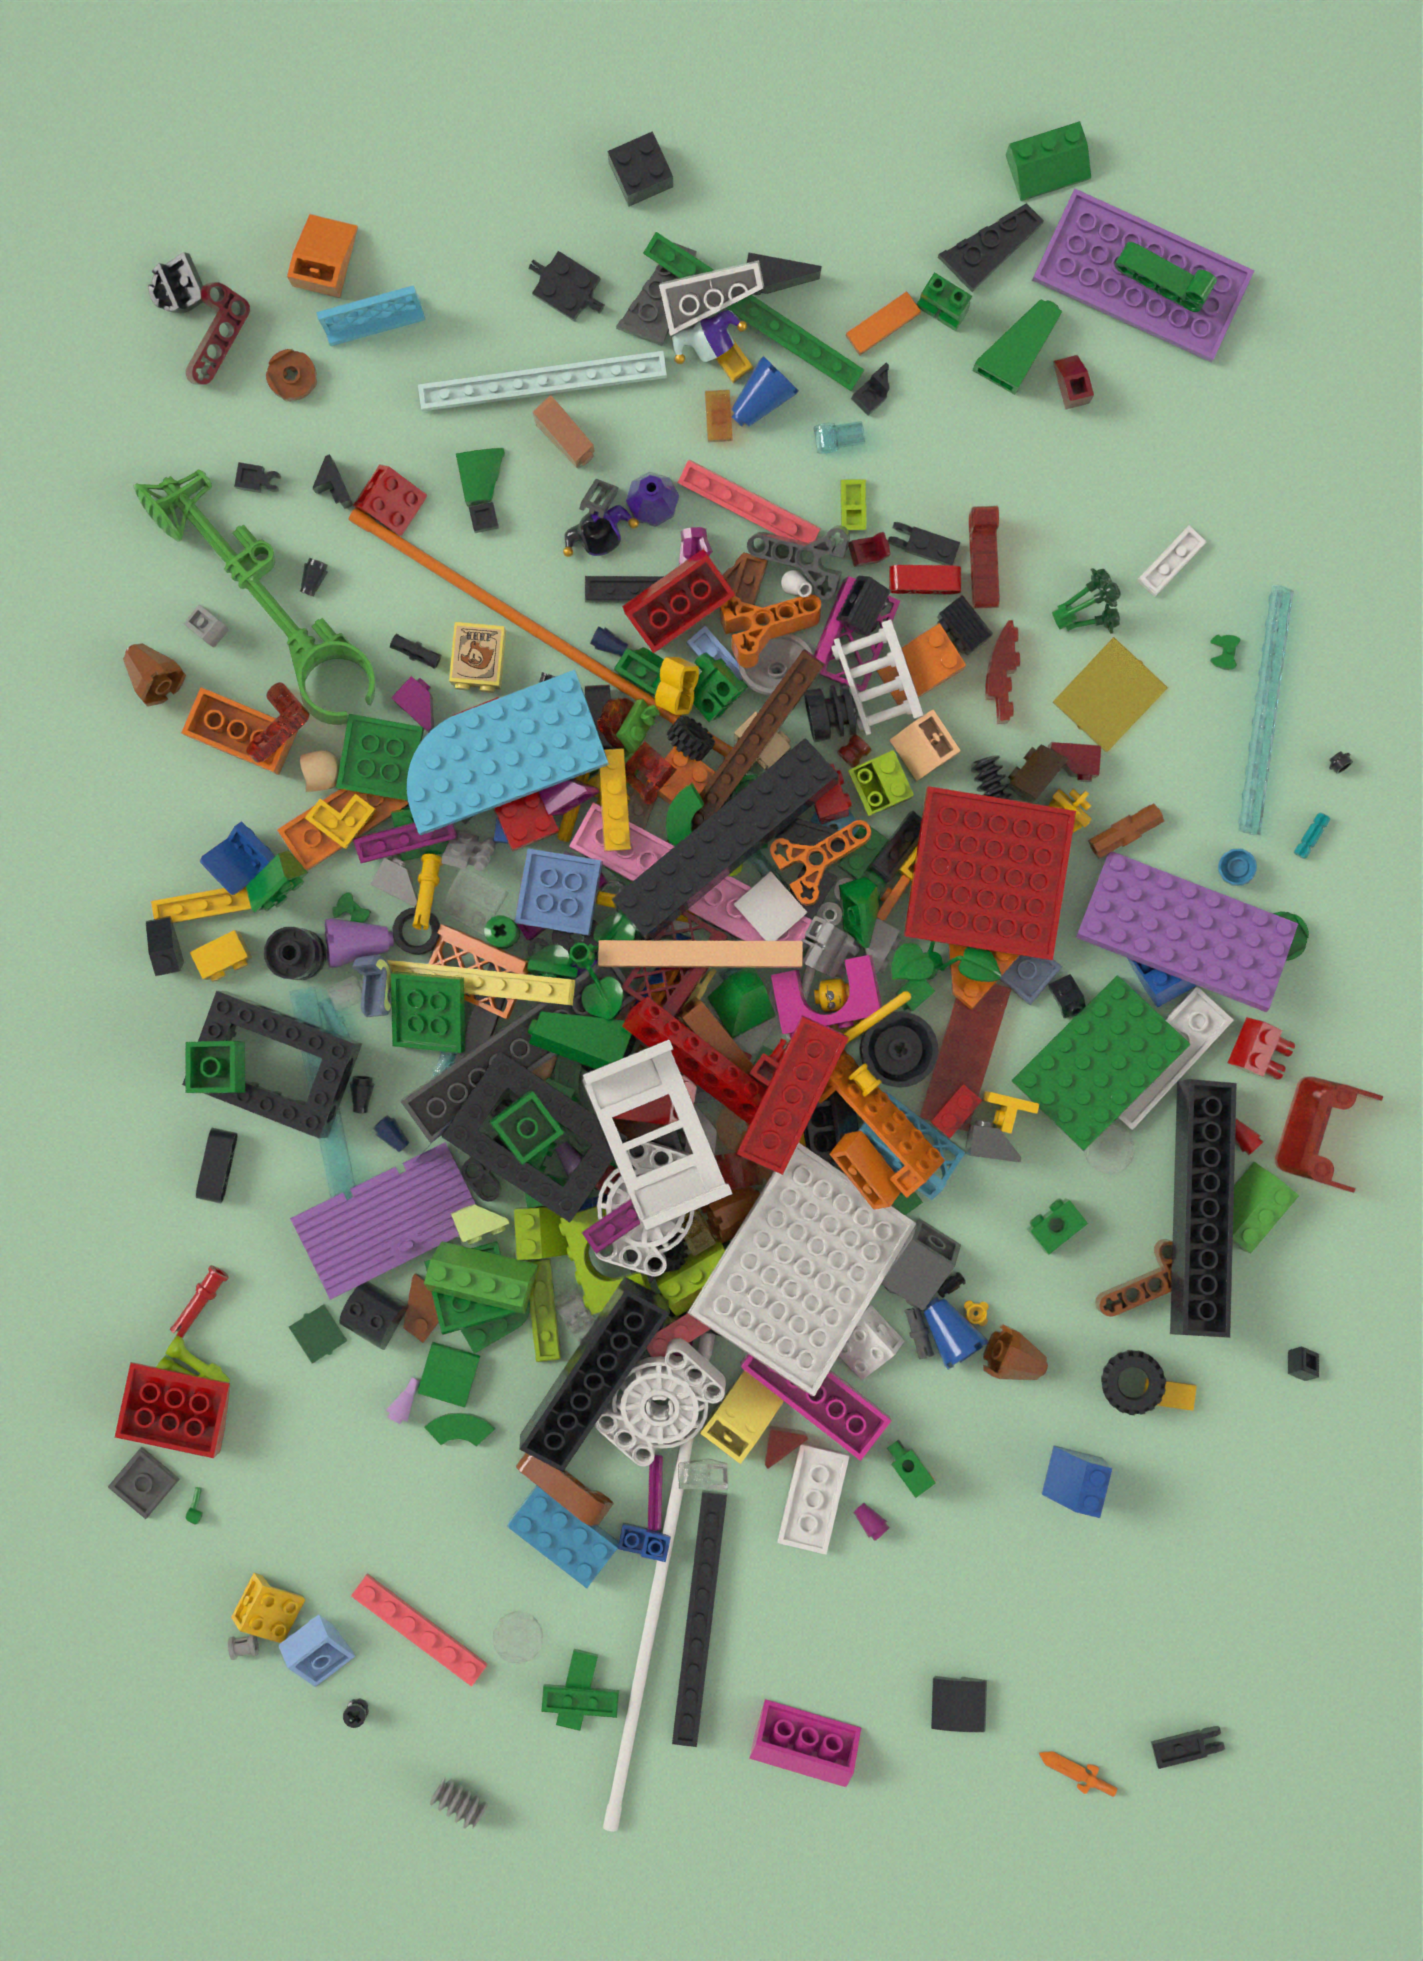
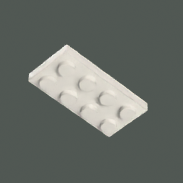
[777,1443,850,1555]

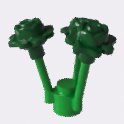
[1052,568,1121,634]

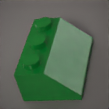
[1006,121,1091,201]

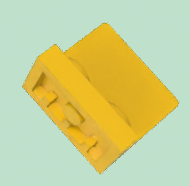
[231,1573,305,1643]

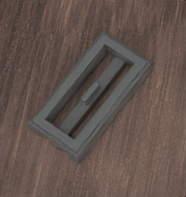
[579,479,619,518]

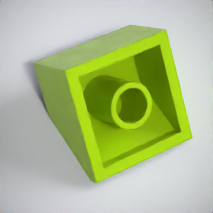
[514,1206,569,1260]

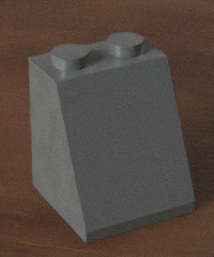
[881,1218,961,1310]

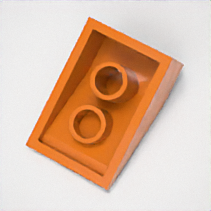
[876,623,966,705]

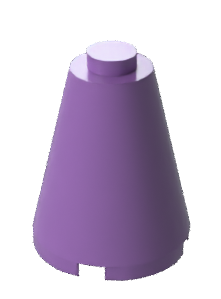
[325,918,394,968]

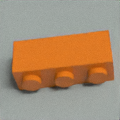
[830,1131,901,1210]

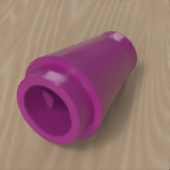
[853,1503,890,1541]

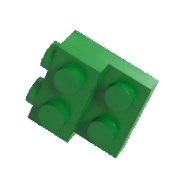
[838,825,889,892]

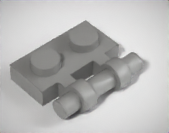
[441,830,496,871]

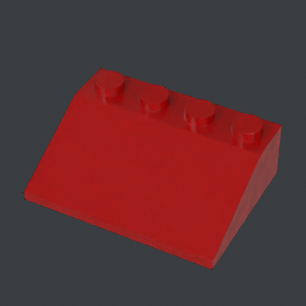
[115,1362,230,1458]

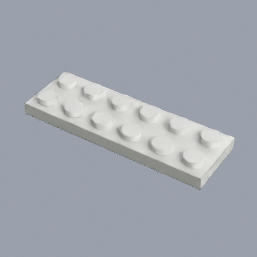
[1118,986,1233,1130]

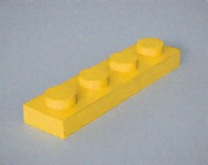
[599,749,631,852]
[151,887,251,923]

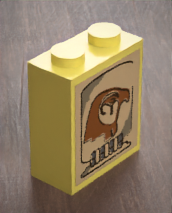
[449,622,507,693]

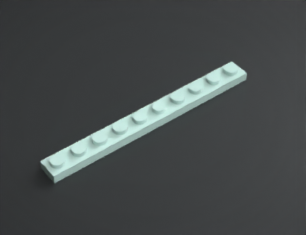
[418,351,667,412]

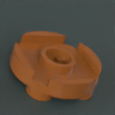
[266,349,317,402]

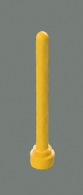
[844,991,911,1044]

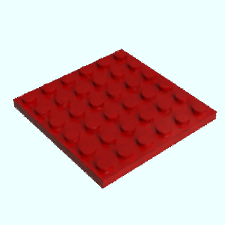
[903,786,1076,960]

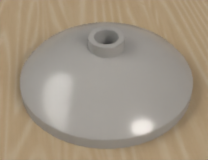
[739,634,813,696]

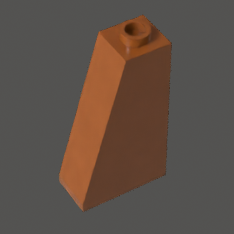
[678,996,754,1075]

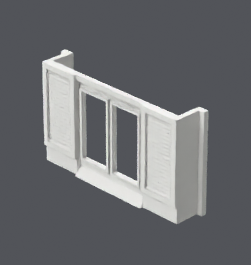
[582,1040,732,1230]

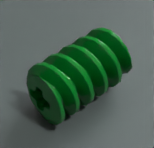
[484,915,520,949]

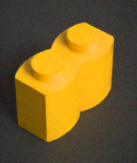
[655,657,699,715]

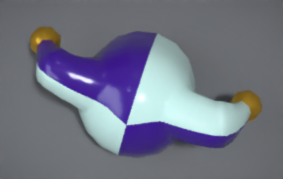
[673,310,747,364]

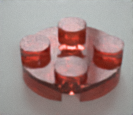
[597,698,634,749]

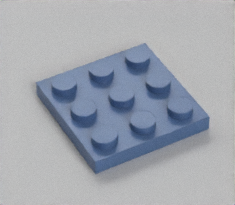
[515,848,603,936]

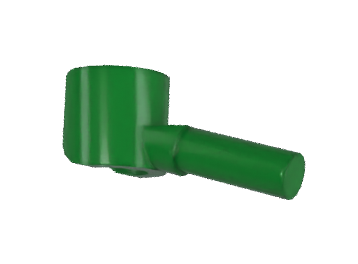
[186,1487,203,1525]

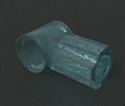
[813,421,865,454]

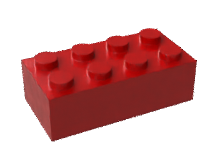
[622,548,735,653]

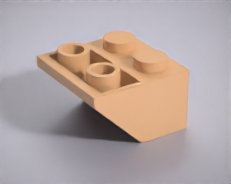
[889,709,961,782]

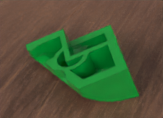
[456,448,505,507]

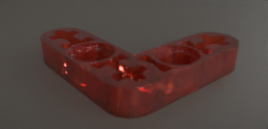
[246,682,310,763]

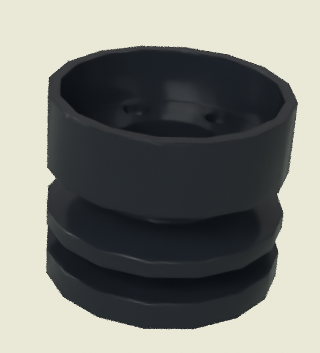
[804,683,857,743]

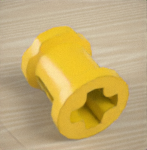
[848,1063,882,1097]

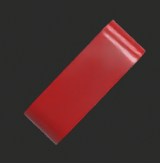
[889,565,961,595]

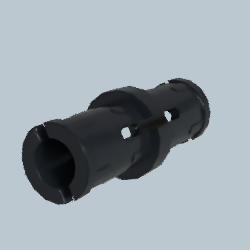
[390,633,442,669]

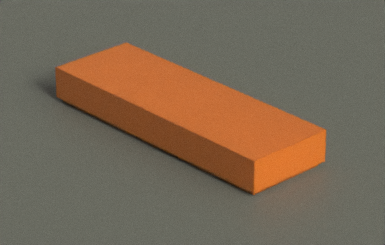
[846,291,921,356]

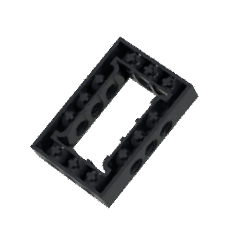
[182,991,362,1139]
[442,1051,628,1222]

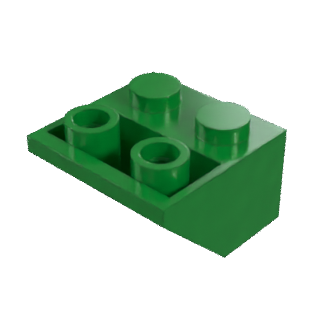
[246,850,308,912]

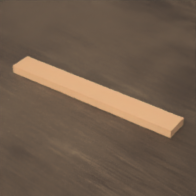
[598,940,803,968]

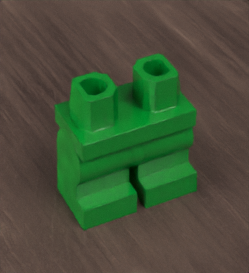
[916,272,972,332]
[693,652,748,722]

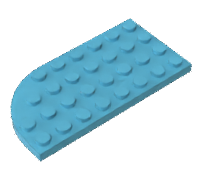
[407,670,609,835]

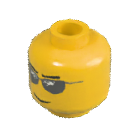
[814,978,850,1012]

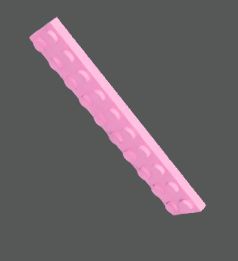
[569,803,812,941]

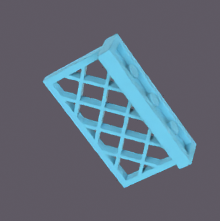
[316,285,425,346]
[858,1092,965,1201]

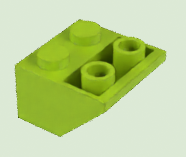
[848,750,914,816]

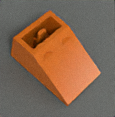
[287,214,358,298]

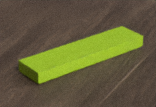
[526,1259,561,1362]

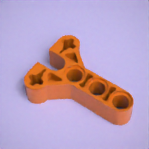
[720,594,821,668]
[770,820,871,906]

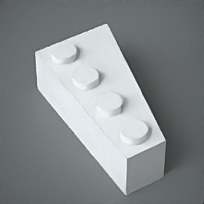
[659,260,764,336]

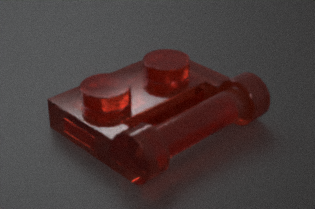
[625,741,677,804]

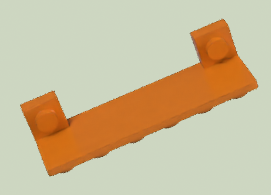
[818,1050,945,1198]

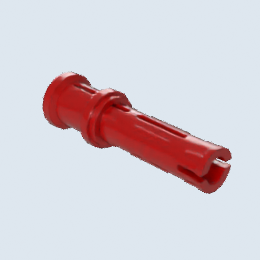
[170,1265,229,1338]

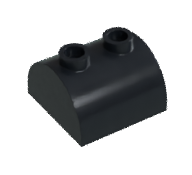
[339,1281,409,1350]

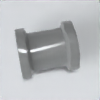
[228,1634,259,1660]

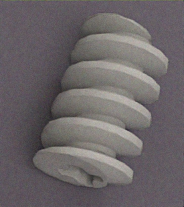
[430,1777,488,1829]

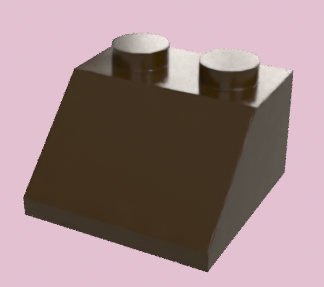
[1007,744,1068,803]

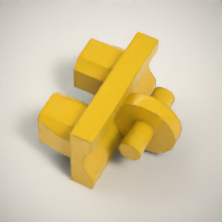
[1048,788,1092,833]

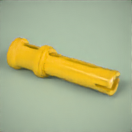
[412,854,443,930]

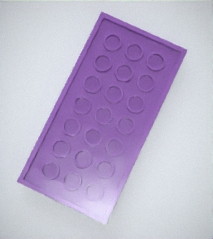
[1032,188,1255,363]
[1076,852,1298,1012]

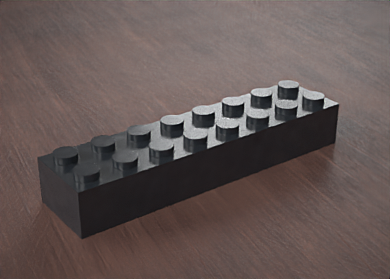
[519,1276,670,1472]

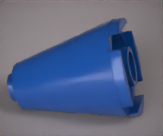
[731,356,799,427]
[924,1297,989,1370]

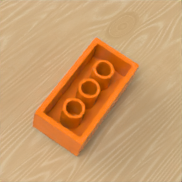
[181,687,298,775]

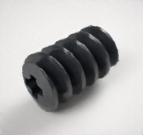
[971,755,1012,799]

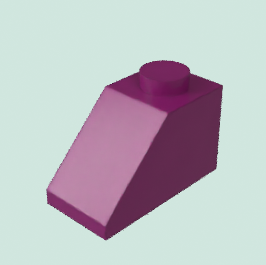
[391,676,434,733]
[539,778,600,815]

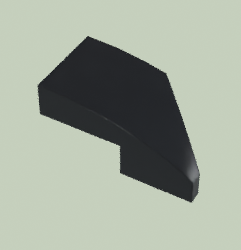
[851,362,889,416]

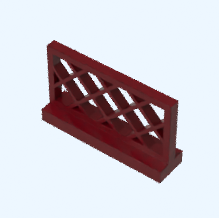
[622,911,728,1018]

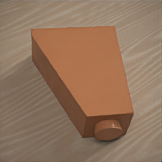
[533,395,595,468]

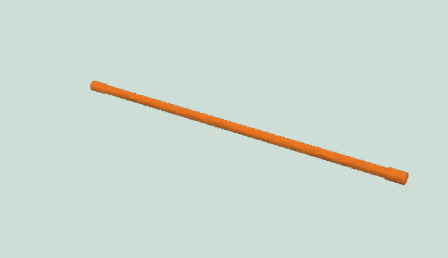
[349,508,733,757]

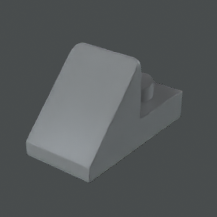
[184,605,229,647]

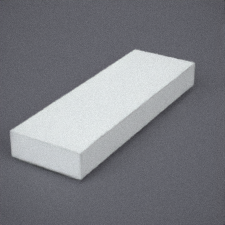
[1137,525,1207,597]

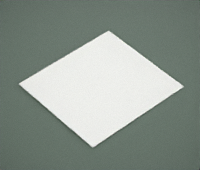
[734,872,807,941]

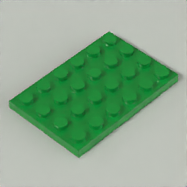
[1011,975,1191,1152]

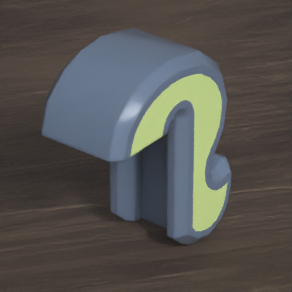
[352,955,392,1017]

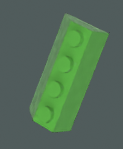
[424,1241,539,1314]

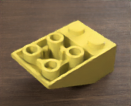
[700,1370,784,1464]

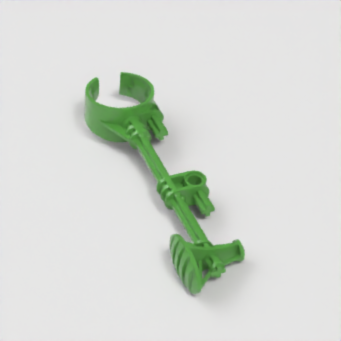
[133,469,375,725]

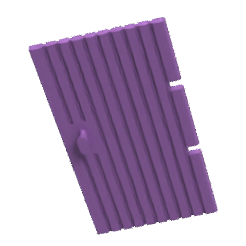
[290,1142,476,1300]

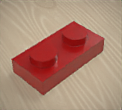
[930,1084,983,1138]

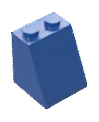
[1042,1445,1112,1518]

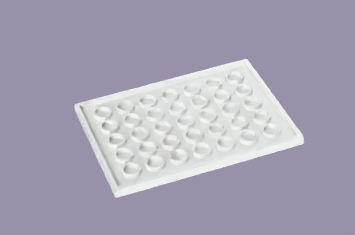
[688,1143,916,1396]

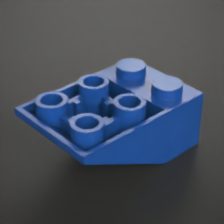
[1127,958,1198,1008]

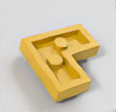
[305,794,376,849]

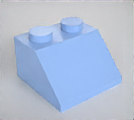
[279,1615,355,1687]

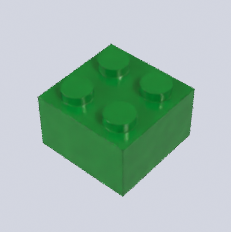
[185,1041,245,1093]
[489,1091,564,1165]

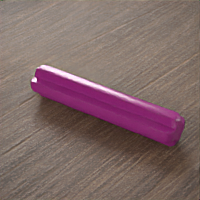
[648,1455,663,1530]

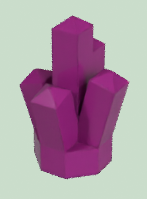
[679,527,713,565]

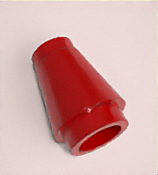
[1235,1118,1263,1155]

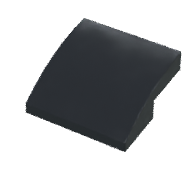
[931,1676,987,1732]

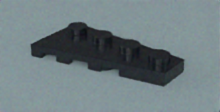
[938,203,1044,292]

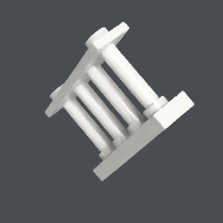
[831,619,924,735]

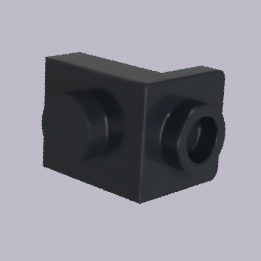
[1048,974,1086,1019]

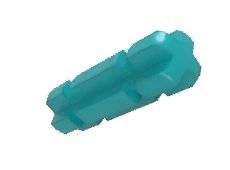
[1294,813,1330,859]

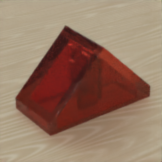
[764,1426,808,1469]

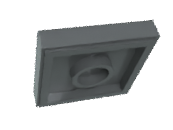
[108,1447,180,1519]

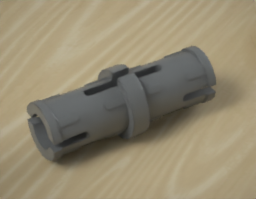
[905,1307,934,1359]

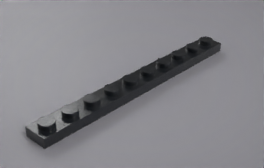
[672,1490,727,1747]

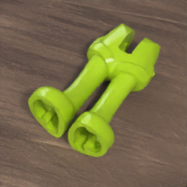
[156,1336,230,1383]

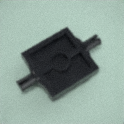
[528,251,605,322]

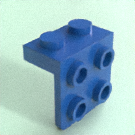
[200,821,275,895]

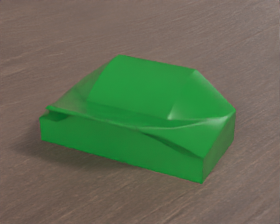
[614,647,664,696]

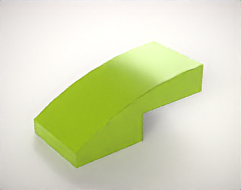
[840,479,866,530]

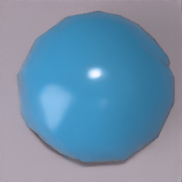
[1218,849,1257,886]

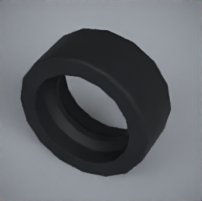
[392,907,440,955]

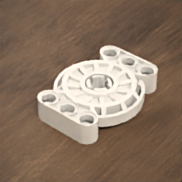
[595,1138,694,1276]
[595,1338,726,1467]

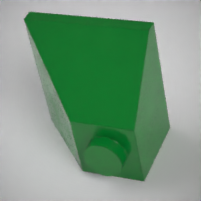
[839,877,880,949]
[707,968,776,1039]

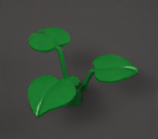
[525,912,636,1020]
[891,941,1001,982]

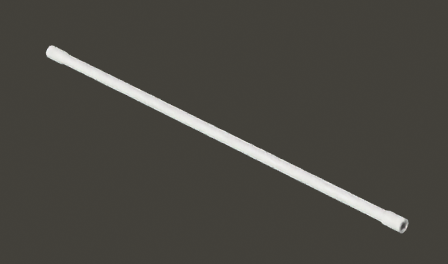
[603,1331,716,1832]

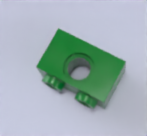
[1027,1198,1088,1255]

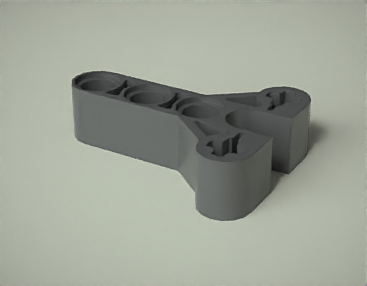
[747,525,850,600]

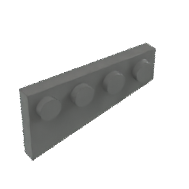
[616,242,697,346]

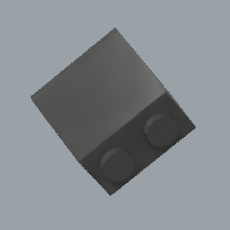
[965,1120,1021,1162]

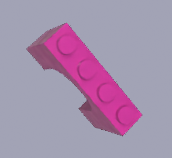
[771,955,882,1038]

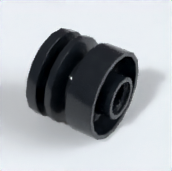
[264,927,326,980]

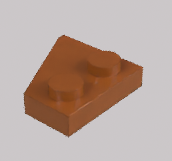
[723,552,768,605]
[403,1273,439,1343]

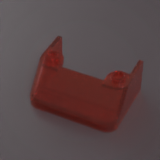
[1275,1076,1383,1193]

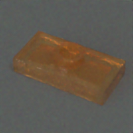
[705,390,733,442]

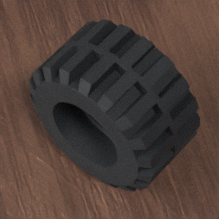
[1101,1350,1166,1416]

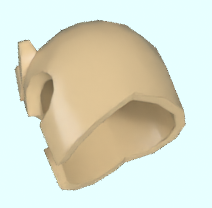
[300,750,340,792]

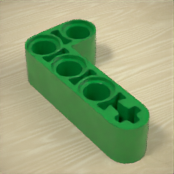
[1114,242,1217,312]

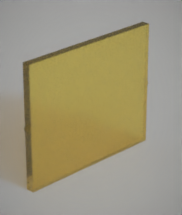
[1053,637,1168,753]

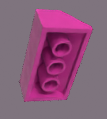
[749,1699,861,1787]

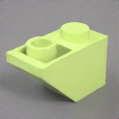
[451,1204,510,1245]

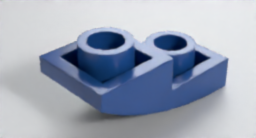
[618,1523,671,1562]

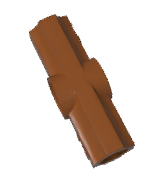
[1088,803,1164,859]

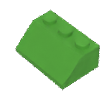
[1233,1162,1299,1254]

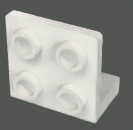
[839,1304,904,1380]

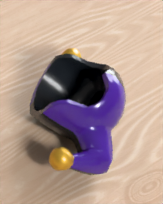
[563,505,639,557]

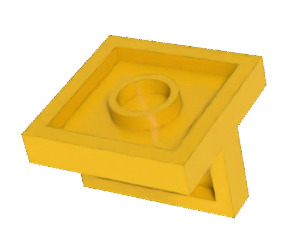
[982,1091,1039,1134]

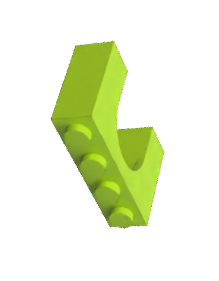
[559,1205,652,1315]

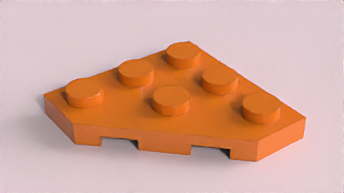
[949,944,1020,1010]

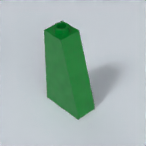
[972,299,1062,395]
[528,1012,631,1069]

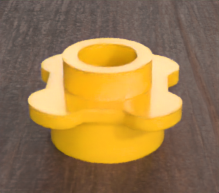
[964,1300,989,1326]

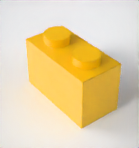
[190,930,253,982]

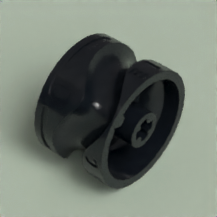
[859,1011,939,1088]

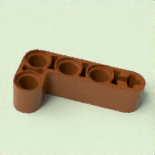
[1095,1239,1173,1317]
[516,1453,614,1526]

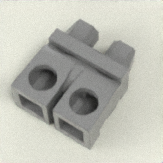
[801,916,860,979]

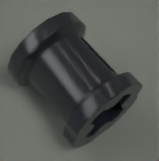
[343,1698,369,1728]

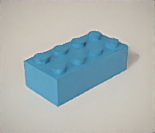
[507,1485,619,1588]

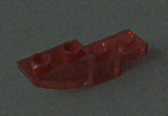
[985,620,1020,724]

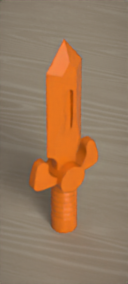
[1039,1751,1117,1797]

